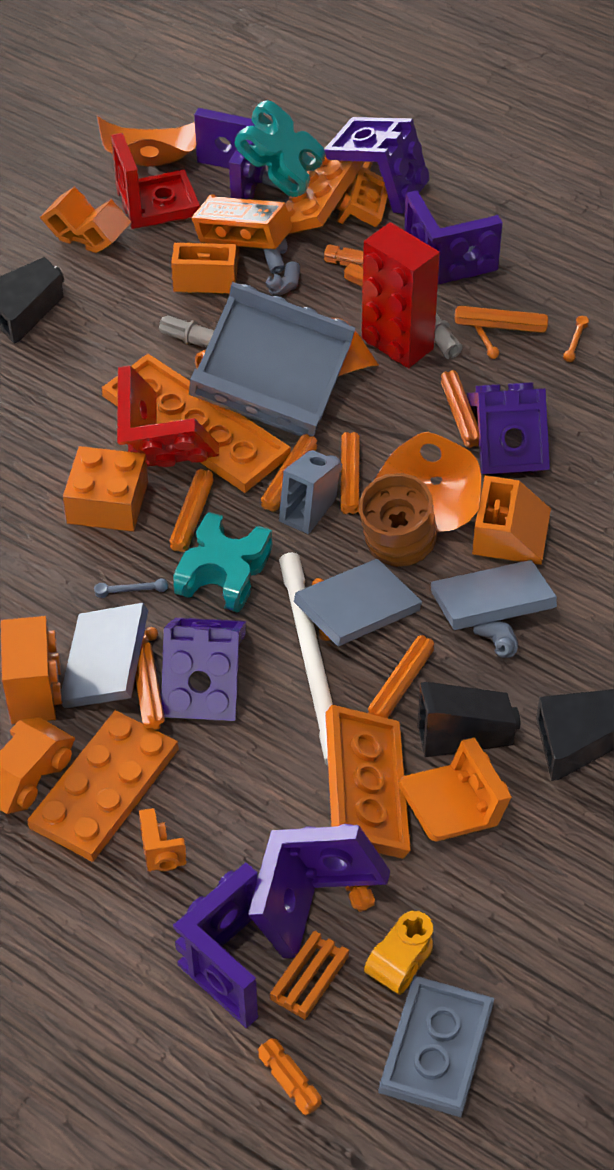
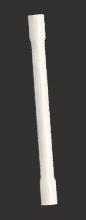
[279,552,333,766]

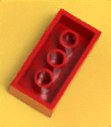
[361,222,440,369]

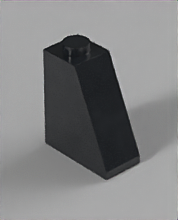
[0,257,64,344]
[417,682,521,758]
[536,689,614,781]

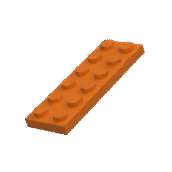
[102,354,291,493]

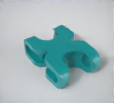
[235,100,326,197]
[173,512,272,612]

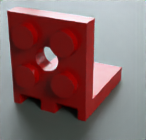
[111,133,200,229]
[117,365,219,467]

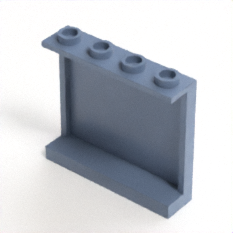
[188,282,356,437]

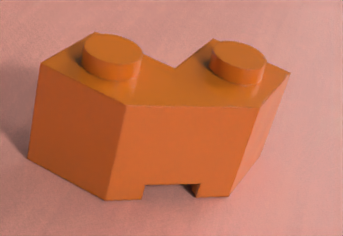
[40,186,131,253]
[0,717,75,814]

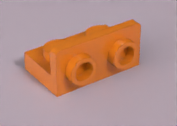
[337,167,388,227]

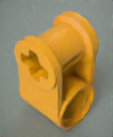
[364,911,433,995]

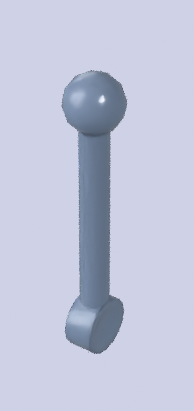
[94,578,168,598]

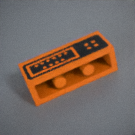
[191,197,293,249]

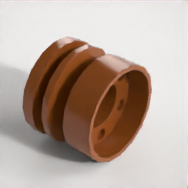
[359,473,437,567]

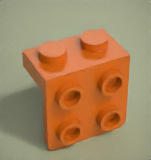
[399,738,512,841]

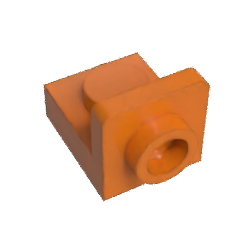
[139,808,186,871]

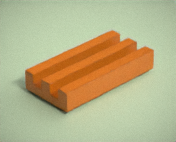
[270,930,349,1020]

